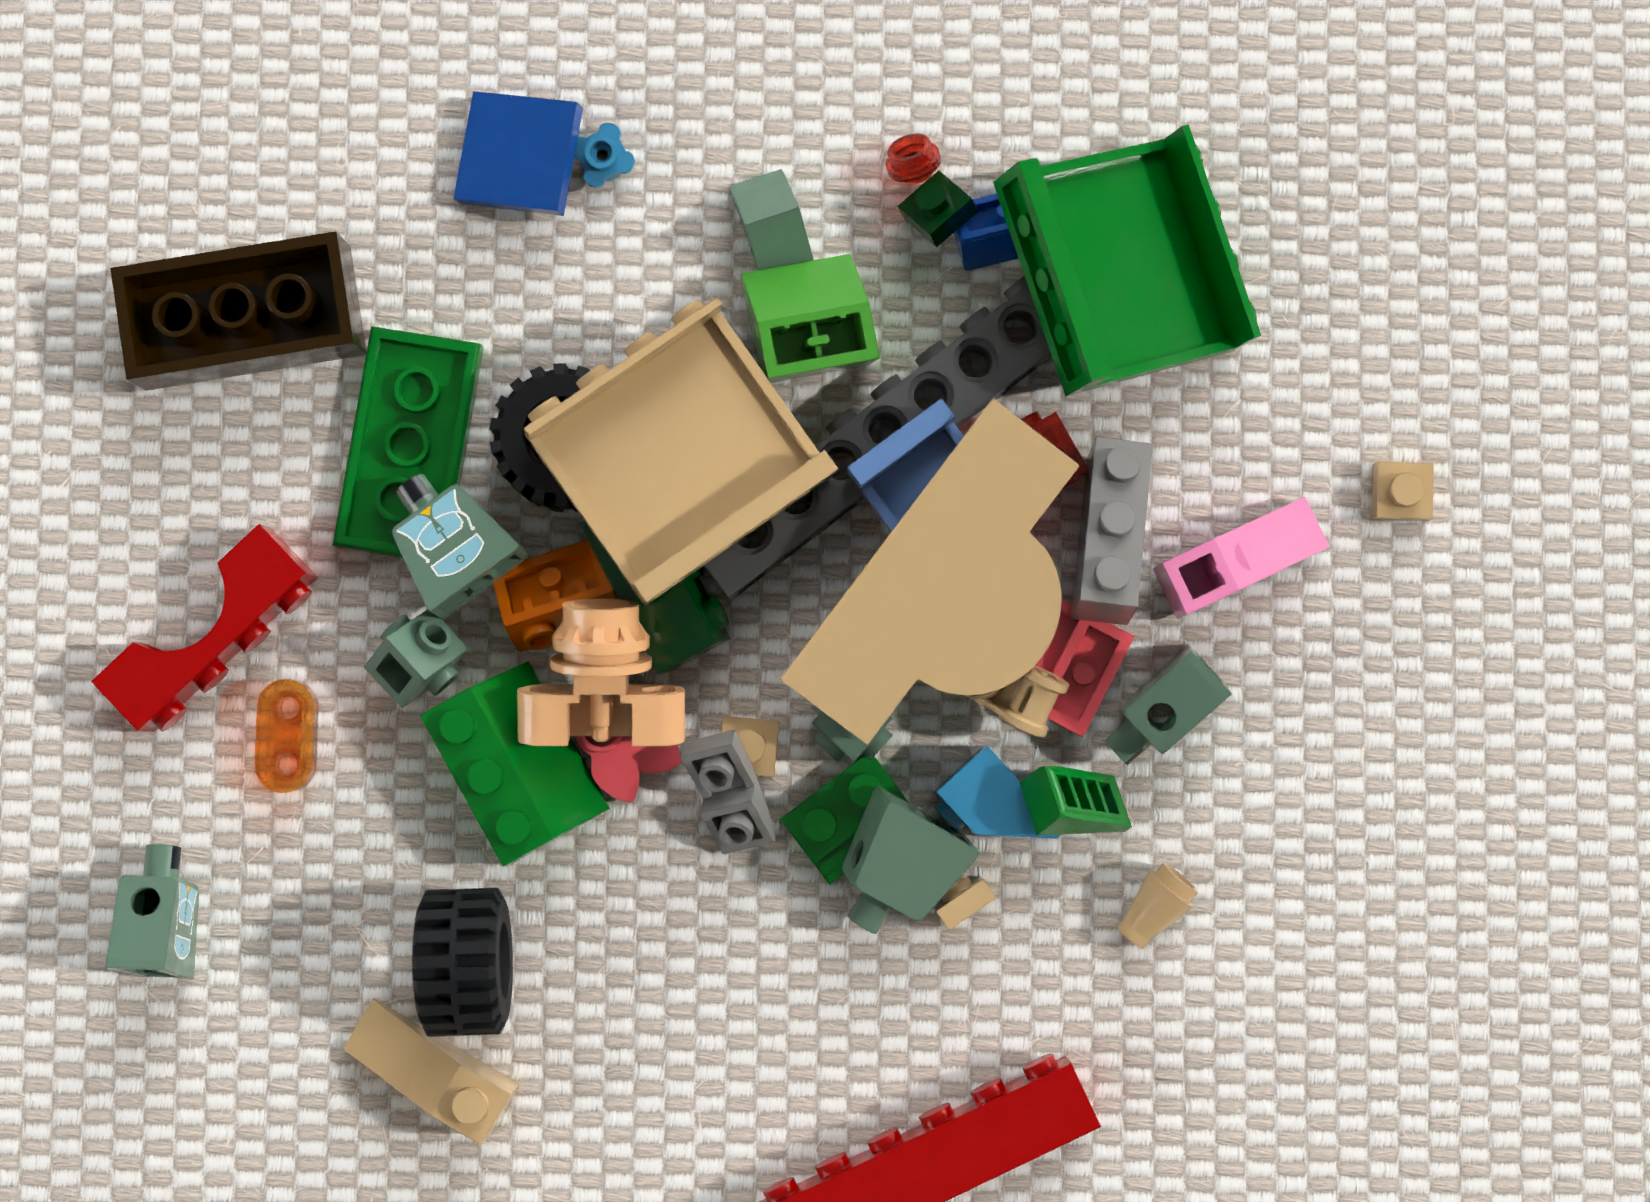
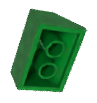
[419,661,610,867]

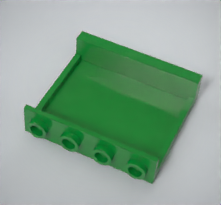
[993,124,1262,397]

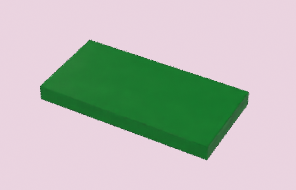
[332,326,484,558]

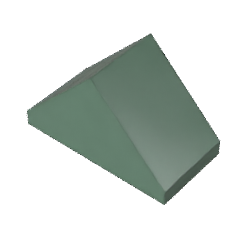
[730,169,814,270]

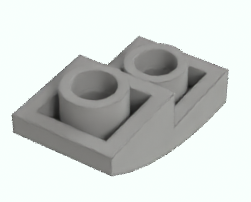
[680,729,775,855]

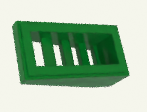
[1020,766,1132,835]

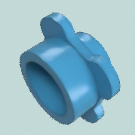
[574,123,635,188]

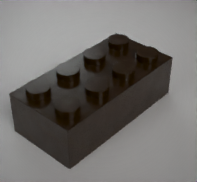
[110,231,367,391]

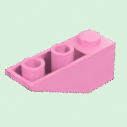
[1153,497,1330,619]

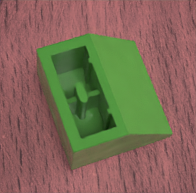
[740,254,880,383]

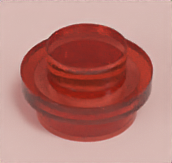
[886,133,942,184]

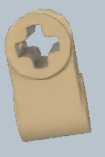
[964,666,1070,737]

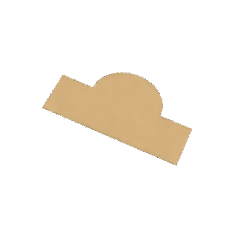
[780,398,1080,745]

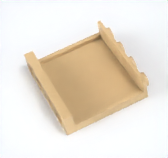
[524,297,838,606]

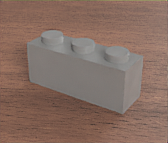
[1071,436,1153,625]

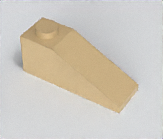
[343,999,520,1145]

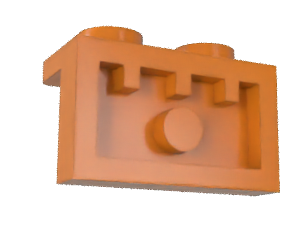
[493,540,618,652]

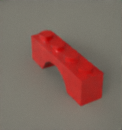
[91,524,318,732]

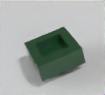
[897,170,978,247]

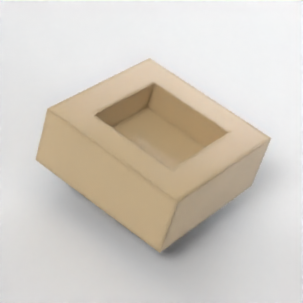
[1372,461,1434,521]
[721,716,780,777]
[934,874,997,931]

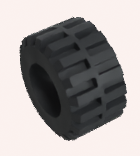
[489,363,591,513]
[412,887,513,1037]

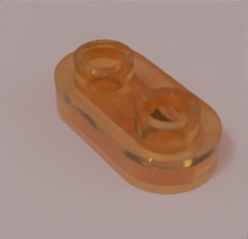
[255,679,319,793]

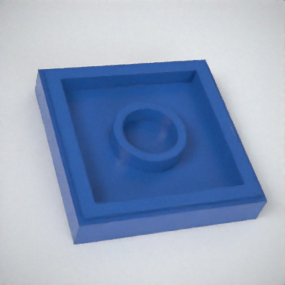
[453,91,583,216]

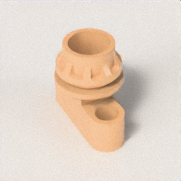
[517,598,685,746]

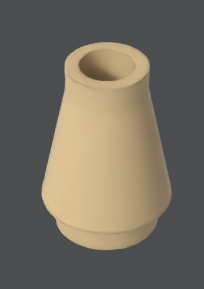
[1117,862,1199,949]

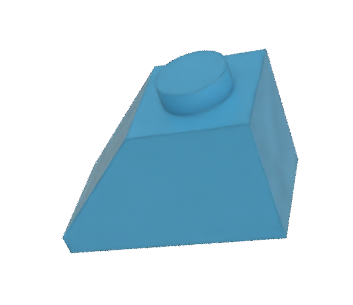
[934,746,1060,839]

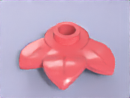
[575,736,682,802]

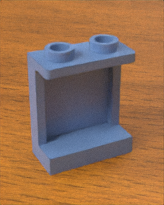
[847,398,964,532]

